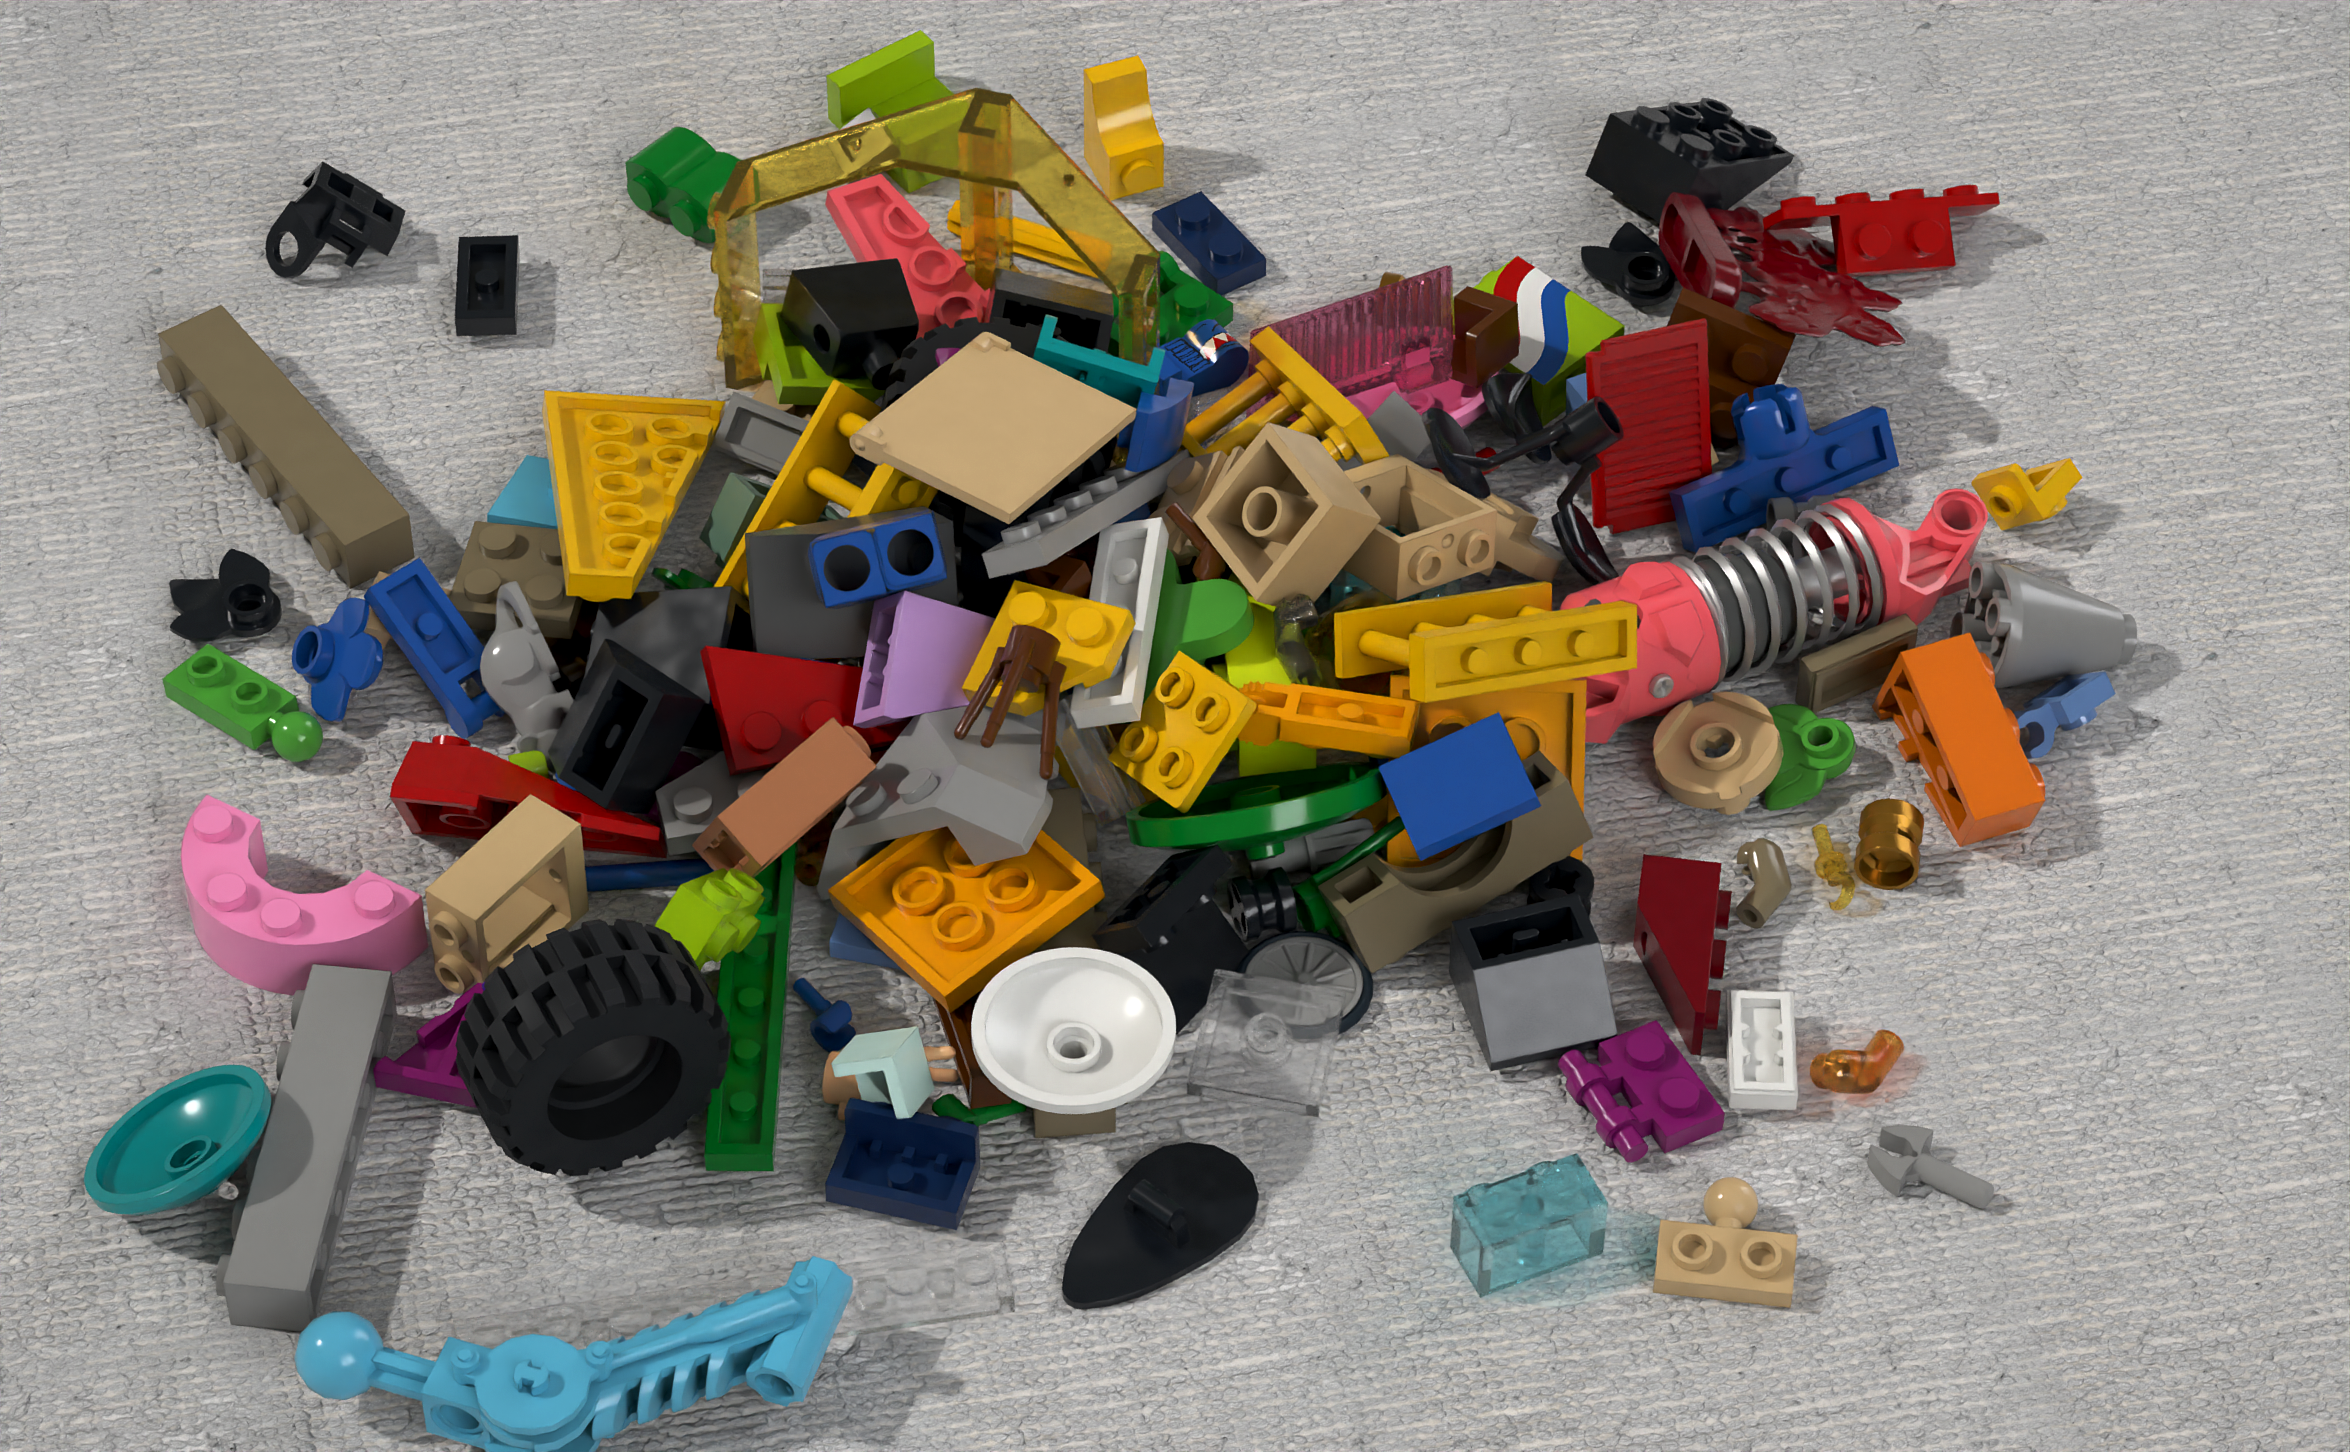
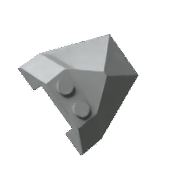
[816,690,1071,900]

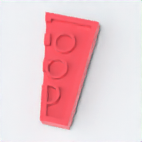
[825,174,990,339]

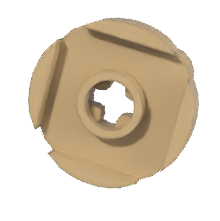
[1653,692,1784,815]

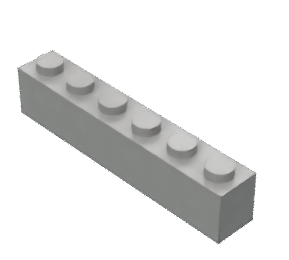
[216,964,397,1332]

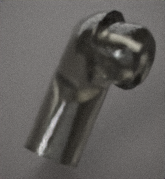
[1273,594,1323,687]

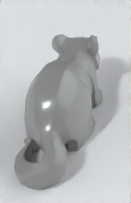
[480,581,574,774]

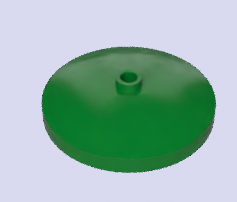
[1125,762,1387,859]

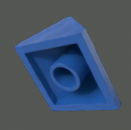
[1378,712,1541,861]

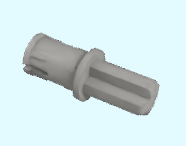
[1245,818,1376,880]

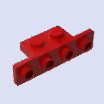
[1763,185,2000,277]

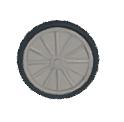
[1234,931,1373,1042]

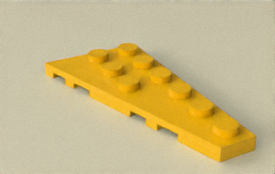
[542,390,726,602]

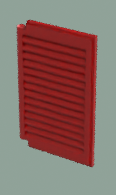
[1585,318,1712,534]

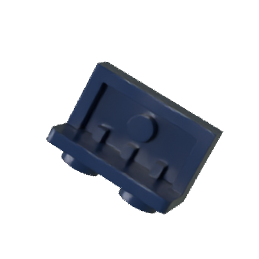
[825,1098,980,1230]

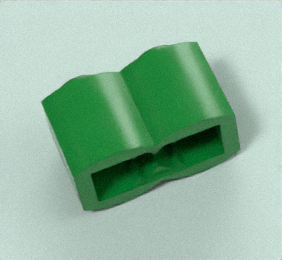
[625,127,761,244]

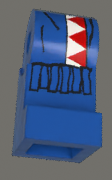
[1130,319,1249,409]

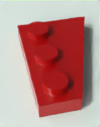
[700,646,911,776]

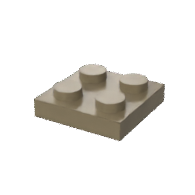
[449,521,584,639]

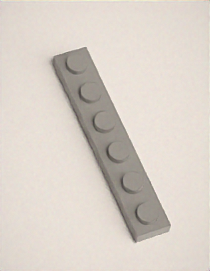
[982,449,1190,579]

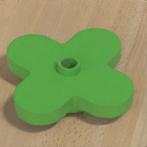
[1118,548,1254,724]

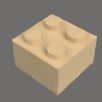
[1192,422,1381,615]

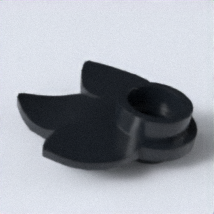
[1581,222,1678,306]
[169,549,282,642]

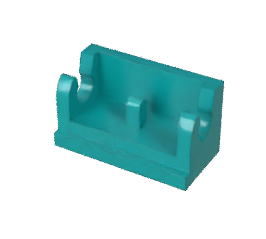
[1033,314,1166,412]

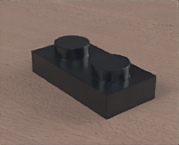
[455,235,520,336]

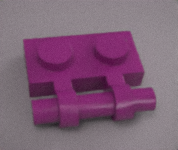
[1558,1020,1725,1163]

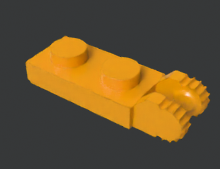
[1237,681,1420,759]

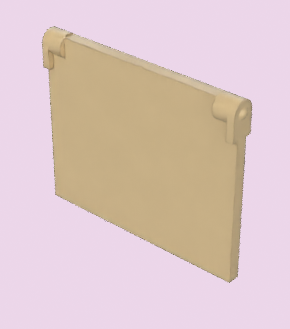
[849,332,1137,524]

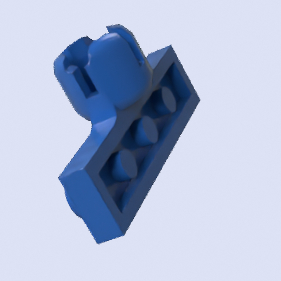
[1669,384,1900,553]

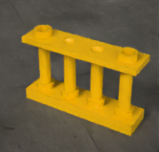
[1178,326,1390,465]
[714,379,938,664]
[1334,581,1637,703]

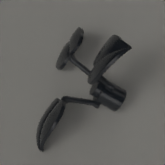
[1422,373,1624,586]

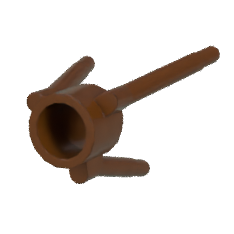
[954,625,1067,780]

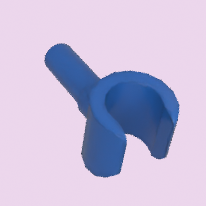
[793,978,856,1053]

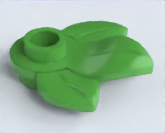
[1765,704,1856,811]

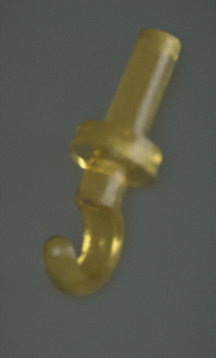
[1812,824,1855,911]

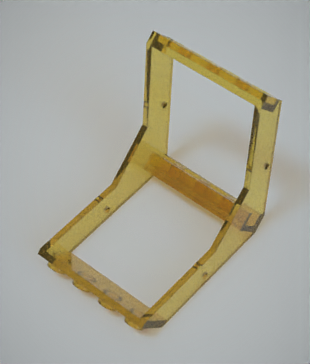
[707,88,1160,465]

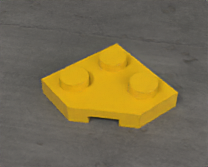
[962,580,1136,717]

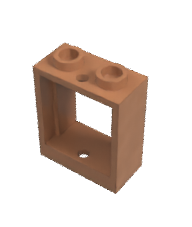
[692,717,877,878]

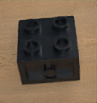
[1091,844,1249,1035]

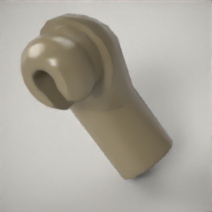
[1736,838,1792,929]

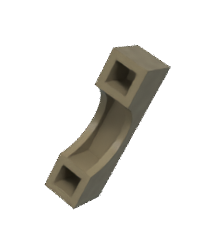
[1318,751,1594,974]

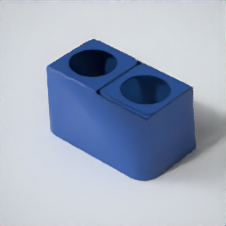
[808,509,947,609]

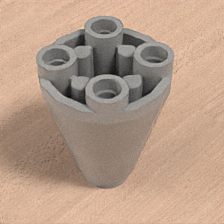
[1950,562,2137,688]

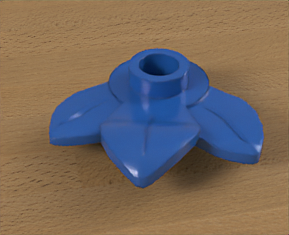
[292,597,383,723]

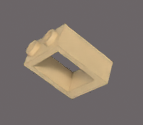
[1342,453,1497,601]
[425,794,589,994]

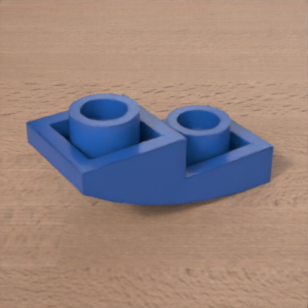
[1117,378,1194,472]

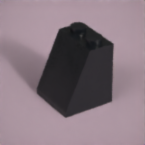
[579,586,753,751]

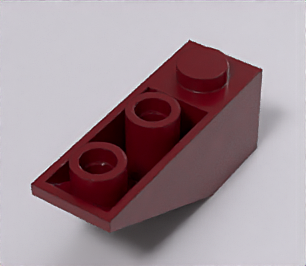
[1633,854,1732,1056]

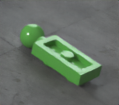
[162,644,323,762]

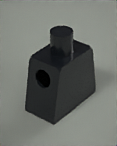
[780,258,919,390]

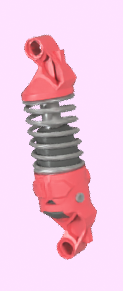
[1559,488,1988,744]

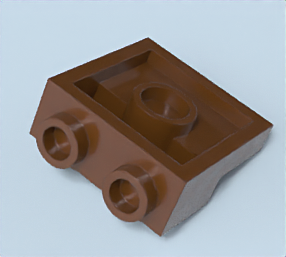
[1667,288,1796,449]

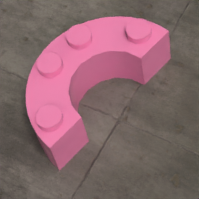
[181,795,428,995]

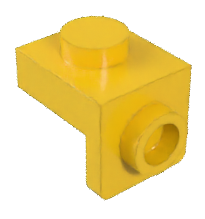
[1971,458,2083,530]

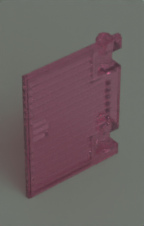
[1246,265,1453,423]

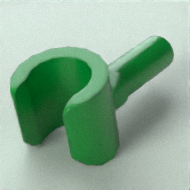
[932,1094,1027,1128]

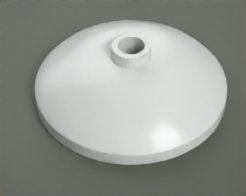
[971,947,1176,1114]

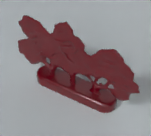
[1658,192,1906,347]

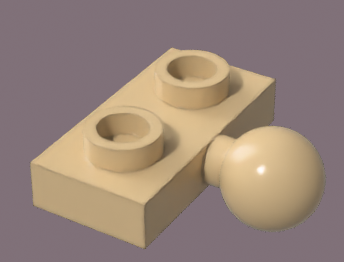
[1653,1177,1798,1308]

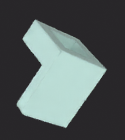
[831,1026,935,1119]

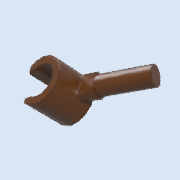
[1165,502,1232,581]

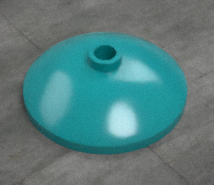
[84,1065,271,1216]

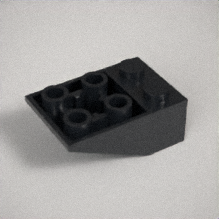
[1585,98,1794,223]

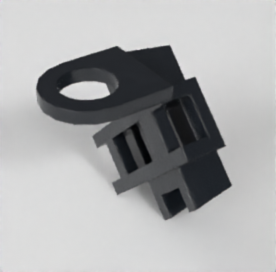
[265,161,406,278]

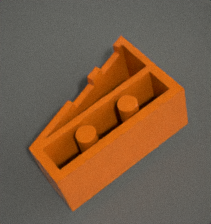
[1872,632,2046,847]

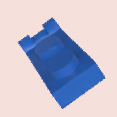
[364,557,506,739]

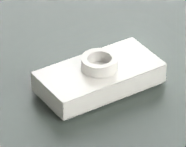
[1725,990,1798,1110]

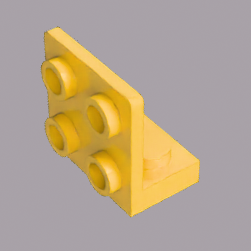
[1108,651,1256,813]

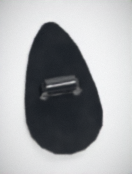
[1062,1142,1259,1310]

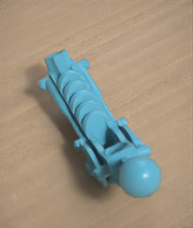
[294,1256,853,1452]

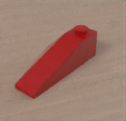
[390,735,668,859]

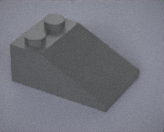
[745,506,958,659]

